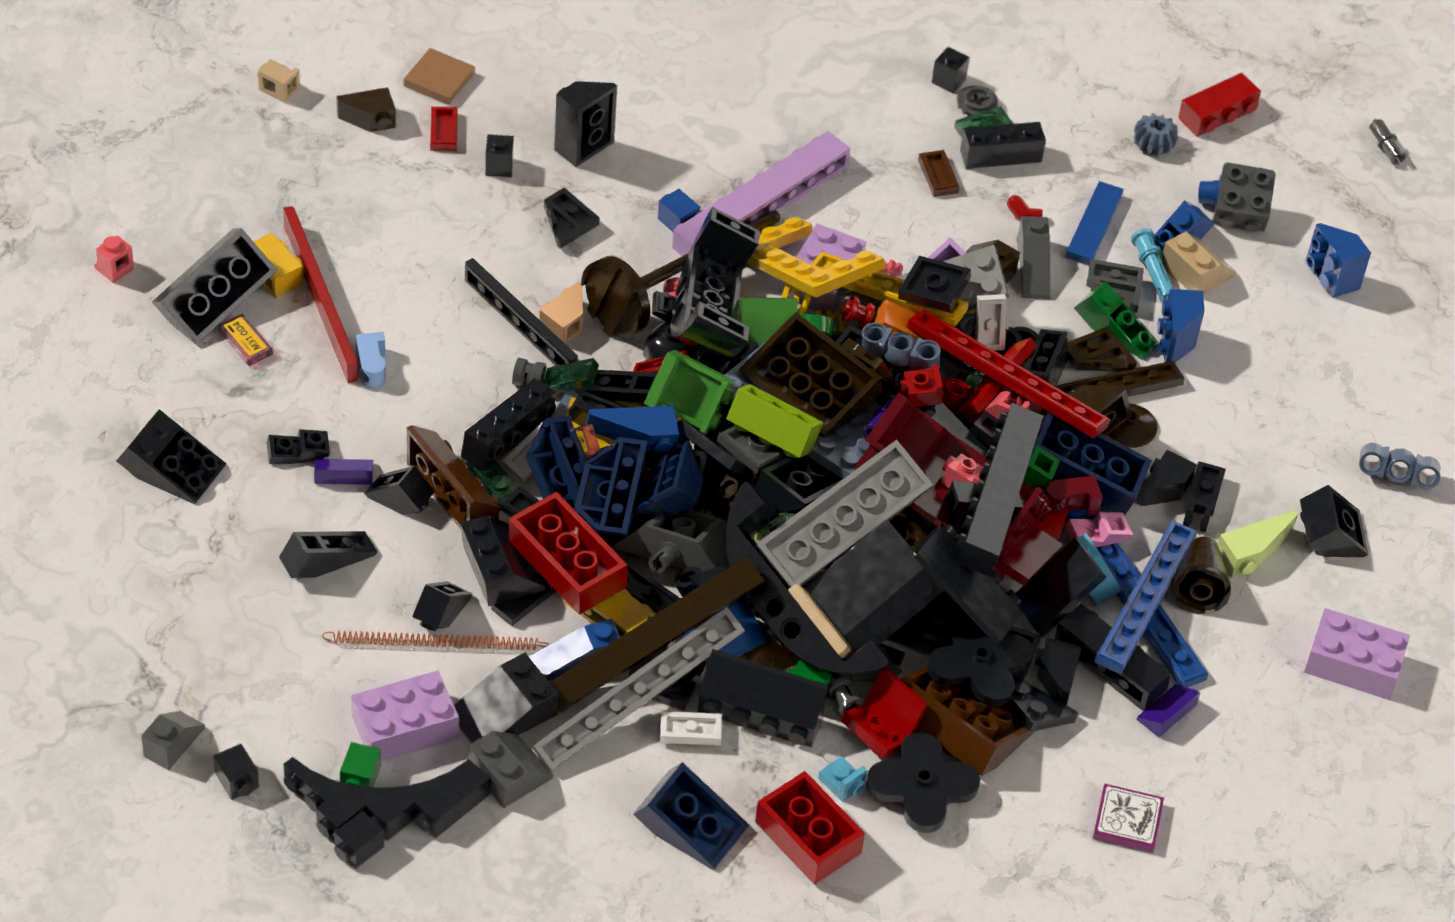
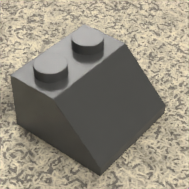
[468,731,554,808]

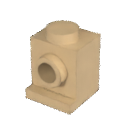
[258,59,300,103]

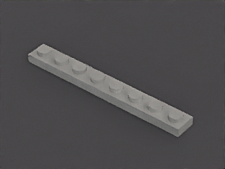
[532,607,745,771]

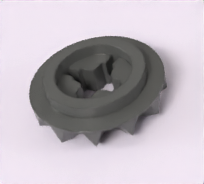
[957,85,998,119]

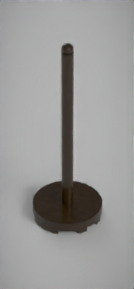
[581,210,781,338]

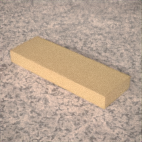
[788,584,855,660]

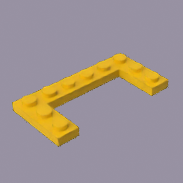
[747,217,886,298]

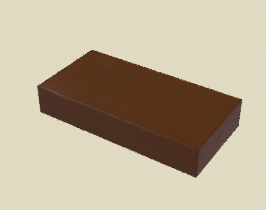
[918,150,959,197]

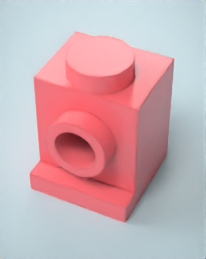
[94,235,134,283]
[940,453,982,488]

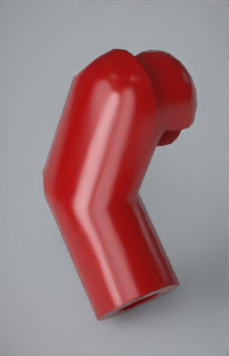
[1007,195,1043,220]

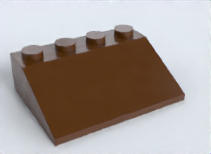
[901,666,1035,776]

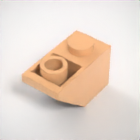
[539,281,583,344]

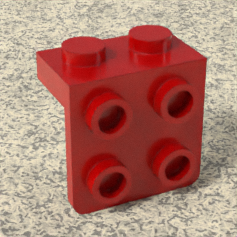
[841,670,927,759]

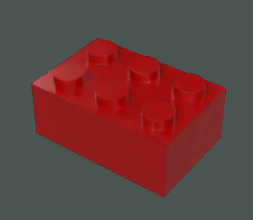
[755,771,865,885]

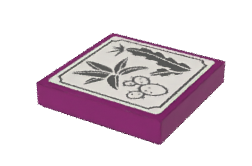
[1093,783,1164,853]

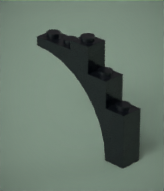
[283,757,490,841]

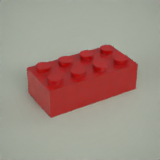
[509,492,627,615]

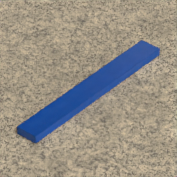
[1066,509,1208,687]
[1094,520,1197,675]

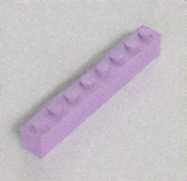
[672,131,850,256]

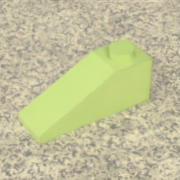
[1218,510,1298,577]

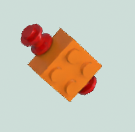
[840,295,927,342]

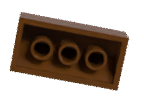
[406,425,501,529]

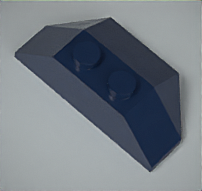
[525,415,588,509]
[574,437,648,537]
[636,440,703,515]

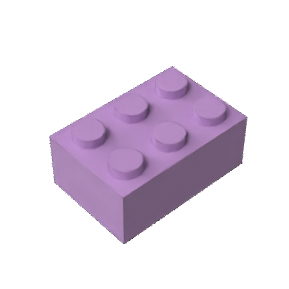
[782,223,867,314]
[1304,608,1410,700]
[351,670,459,761]

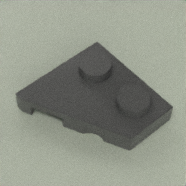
[1086,259,1144,313]

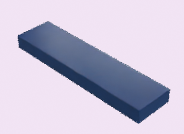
[1066,181,1124,265]

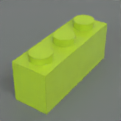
[726,384,823,458]

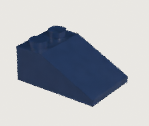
[633,762,750,870]

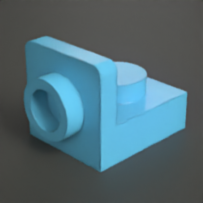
[818,756,868,802]

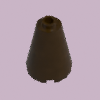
[1172,537,1231,614]

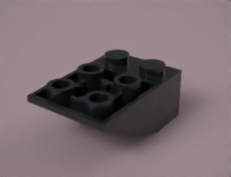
[116,409,227,504]

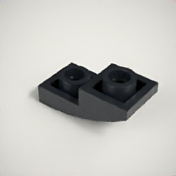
[266,429,330,464]

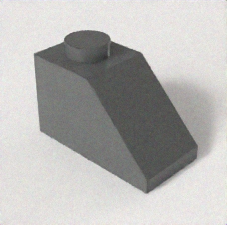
[141,711,205,770]

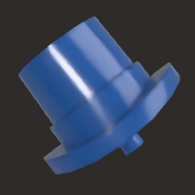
[1198,174,1221,206]

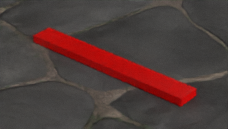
[283,206,358,383]
[906,309,1110,438]

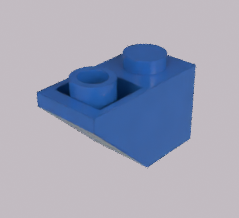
[1154,200,1215,253]

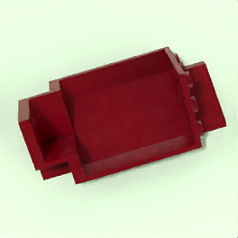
[853,392,1064,586]

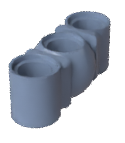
[862,322,941,371]
[1359,443,1441,489]

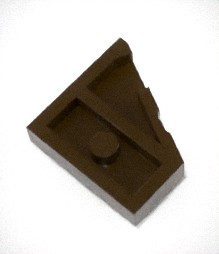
[1068,326,1137,371]
[841,338,896,388]

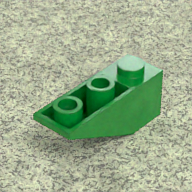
[1074,281,1159,360]

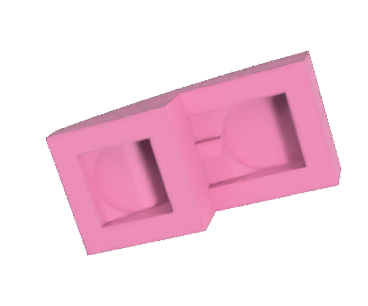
[1065,512,1133,547]

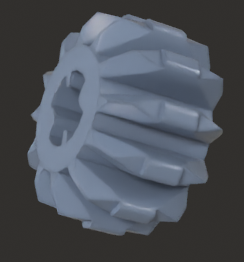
[1134,112,1178,156]

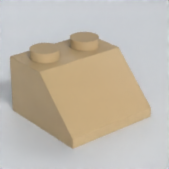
[1161,231,1236,293]

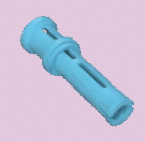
[1131,228,1174,302]

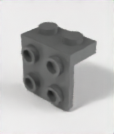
[1212,162,1276,232]

